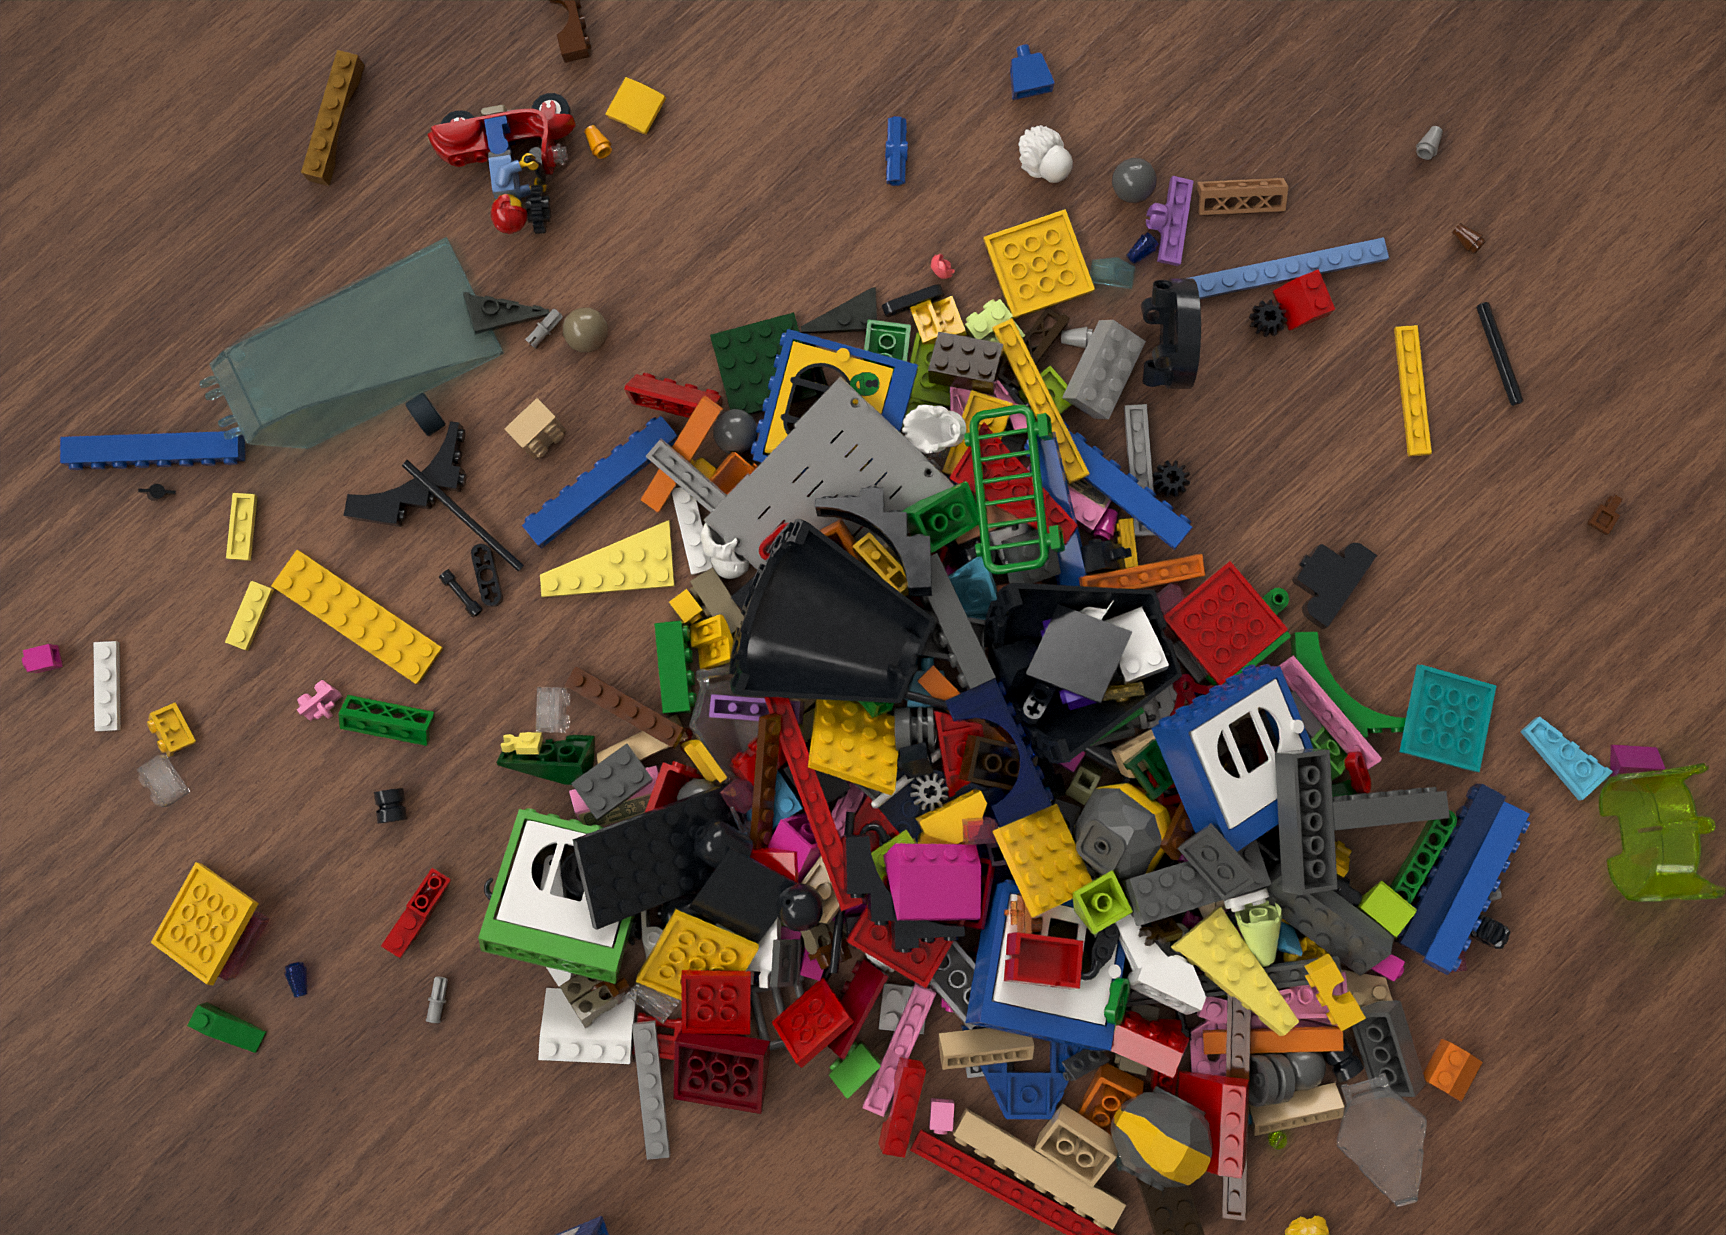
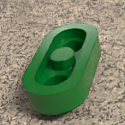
[1262,588,1289,615]
[1104,977,1130,1025]

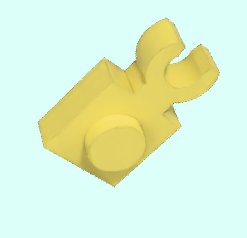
[501,732,543,754]

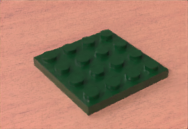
[710,312,817,415]

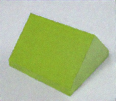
[1073,870,1133,934]
[1356,880,1417,937]

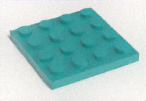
[1399,665,1496,772]

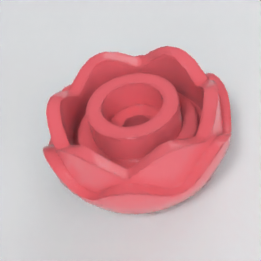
[930,254,955,279]

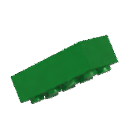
[654,621,697,715]

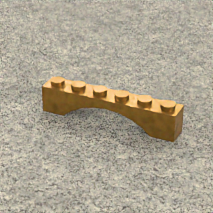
[301,50,365,186]

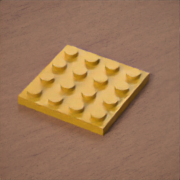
[983,209,1095,319]
[808,699,898,795]
[992,804,1092,918]
[151,862,259,986]
[636,909,759,1001]

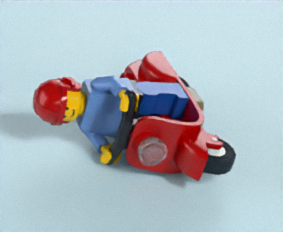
[428,93,576,235]

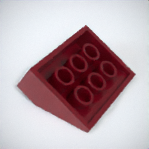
[828,958,889,1059]
[673,1028,770,1114]

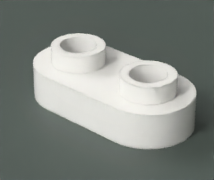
[1224,887,1269,912]

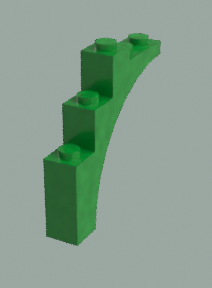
[1290,632,1406,738]

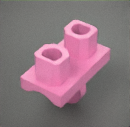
[297,680,342,721]

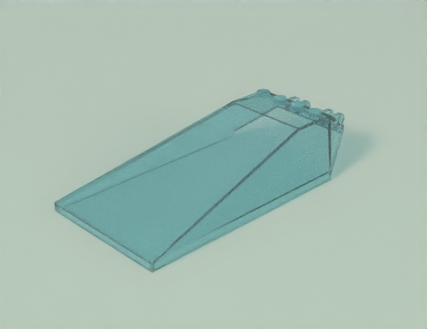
[199,237,504,449]

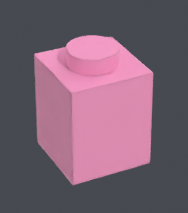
[929,1098,954,1134]

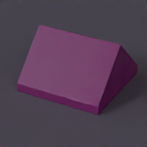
[1610,745,1666,792]

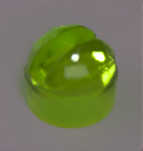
[1268,1131,1287,1150]

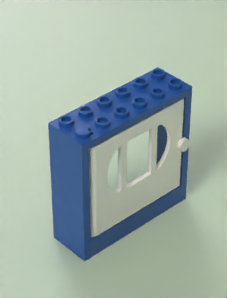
[1151,664,1314,851]
[965,880,1132,1051]

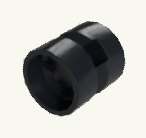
[374,788,407,824]
[1322,1039,1364,1082]

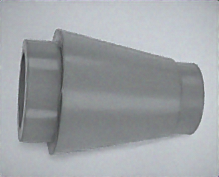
[1416,126,1443,160]
[1061,327,1093,348]

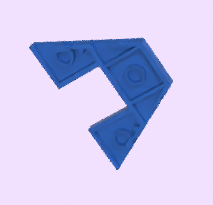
[961,1025,1084,1119]

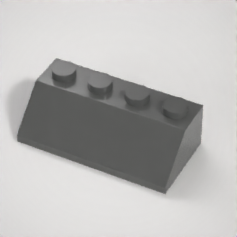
[1352,1000,1426,1097]

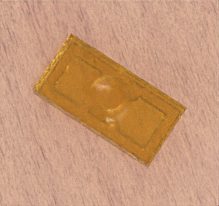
[1102,682,1145,702]

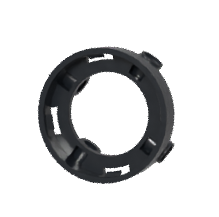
[1141,278,1201,389]

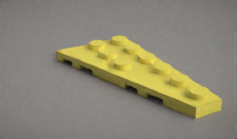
[540,520,675,598]
[1171,907,1299,1036]

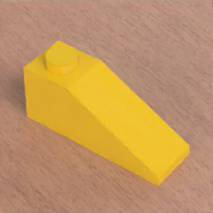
[852,532,909,596]

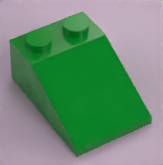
[863,319,911,393]
[902,481,979,553]

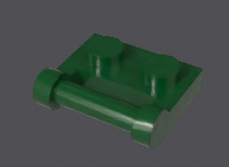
[1123,739,1174,801]

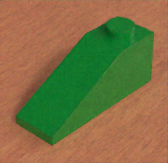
[187,1002,267,1053]

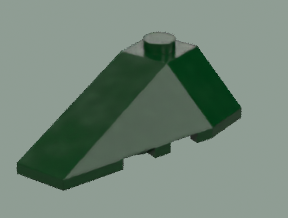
[496,735,595,785]

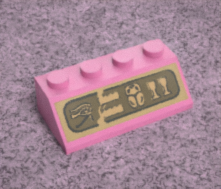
[1027,463,1111,534]
[569,766,660,828]

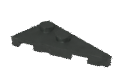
[801,287,877,334]
[463,292,550,334]

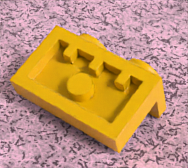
[147,702,196,757]

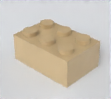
[505,398,566,460]
[1034,1103,1118,1187]

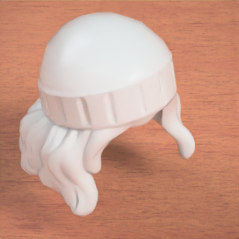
[1019,125,1073,183]
[902,405,966,454]
[700,523,749,579]

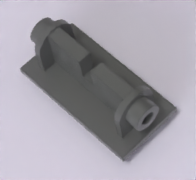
[1062,1049,1110,1081]

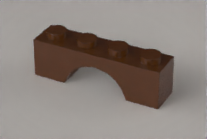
[549,0,592,63]

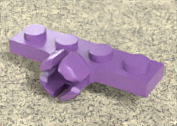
[1146,176,1193,266]

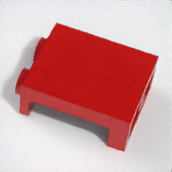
[644,761,704,813]

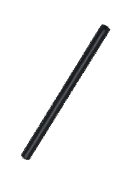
[402,460,524,572]
[829,811,856,973]

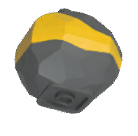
[1074,783,1171,882]
[1111,1086,1212,1191]

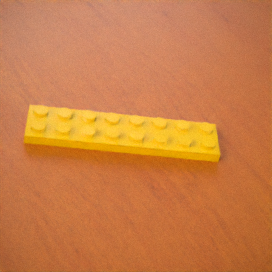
[271,550,443,685]

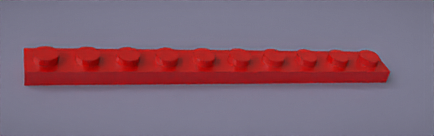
[764,697,864,911]
[910,1129,1117,1235]

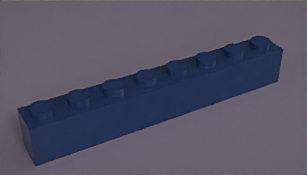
[1394,784,1506,956]

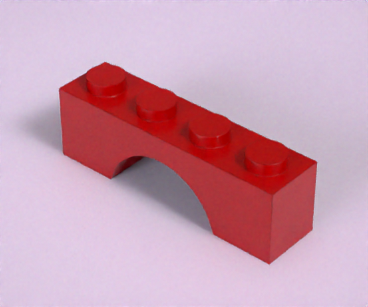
[878,1057,926,1158]

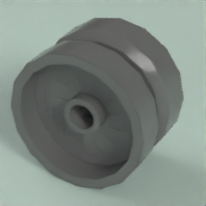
[1249,1053,1295,1107]

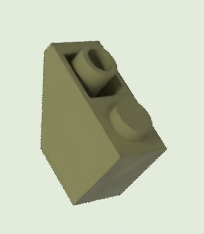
[1065,757,1104,805]

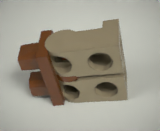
[801,921,852,970]
[560,971,631,1028]

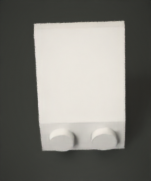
[1105,607,1169,685]

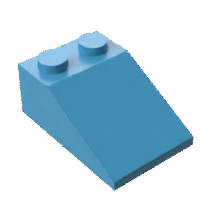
[740,769,804,838]

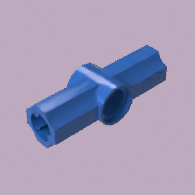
[885,116,908,186]

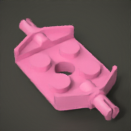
[1190,1019,1227,1076]

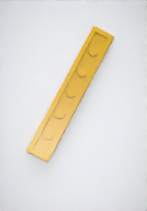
[1394,325,1432,457]

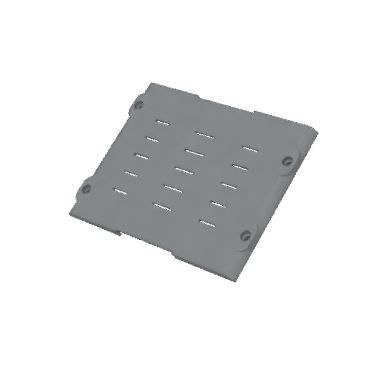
[704,376,954,570]

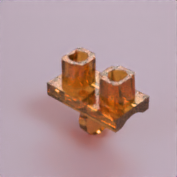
[1004,893,1042,934]

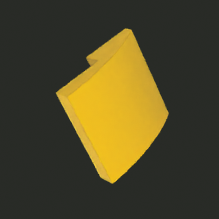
[605,77,666,135]
[910,296,967,345]
[690,614,733,670]
[681,740,727,783]

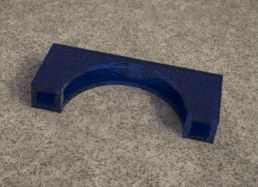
[945,679,1054,827]

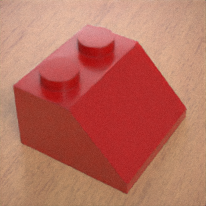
[1273,269,1335,331]

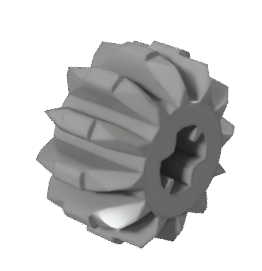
[910,773,949,811]

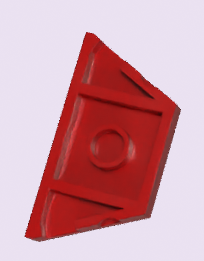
[933,711,984,797]

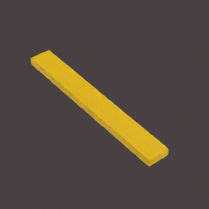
[992,318,1090,485]

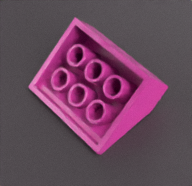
[883,843,981,920]

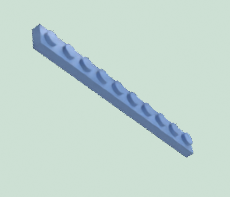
[1190,238,1389,299]

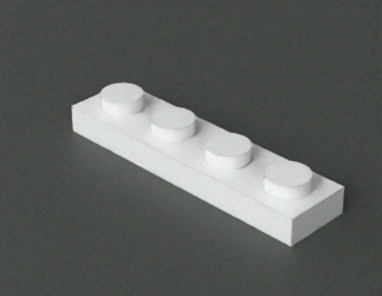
[672,487,713,575]
[94,641,121,731]

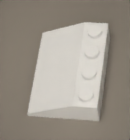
[538,988,637,1064]

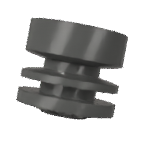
[895,706,938,754]

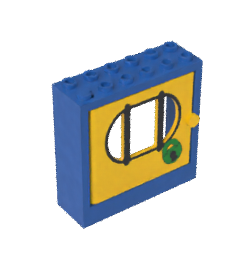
[751,329,919,485]

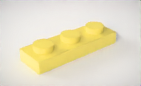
[226,493,257,561]
[225,581,274,651]

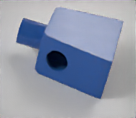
[1010,44,1055,100]

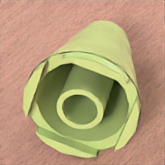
[1235,900,1282,967]

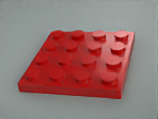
[1163,561,1288,685]
[846,872,966,988]

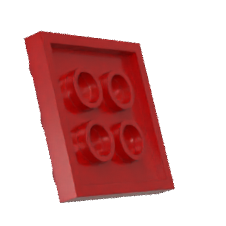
[681,970,751,1035]
[772,977,854,1068]

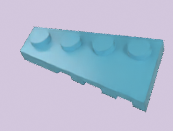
[1520,717,1613,800]

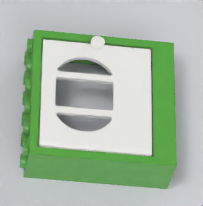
[478,808,635,984]

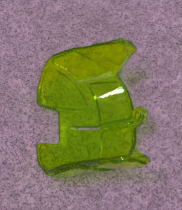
[1599,763,1726,902]

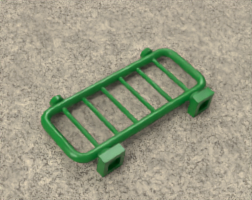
[964,405,1065,574]

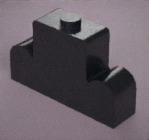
[1292,543,1377,629]

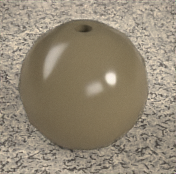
[563,307,608,352]

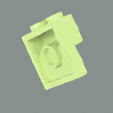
[964,299,1025,343]

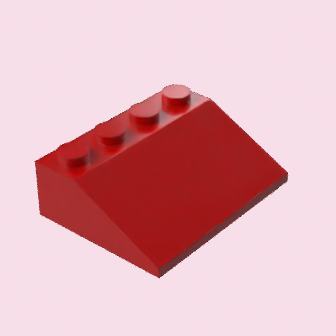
[624,373,723,424]
[1178,1071,1249,1179]

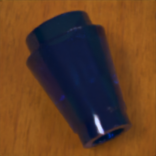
[1126,232,1159,264]
[284,962,308,997]

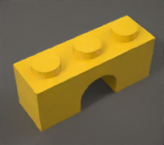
[1304,953,1366,1031]

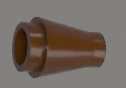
[1452,223,1486,254]

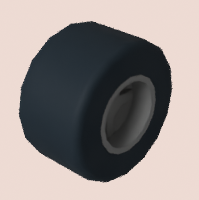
[405,393,446,436]

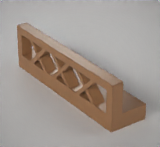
[1197,178,1288,215]

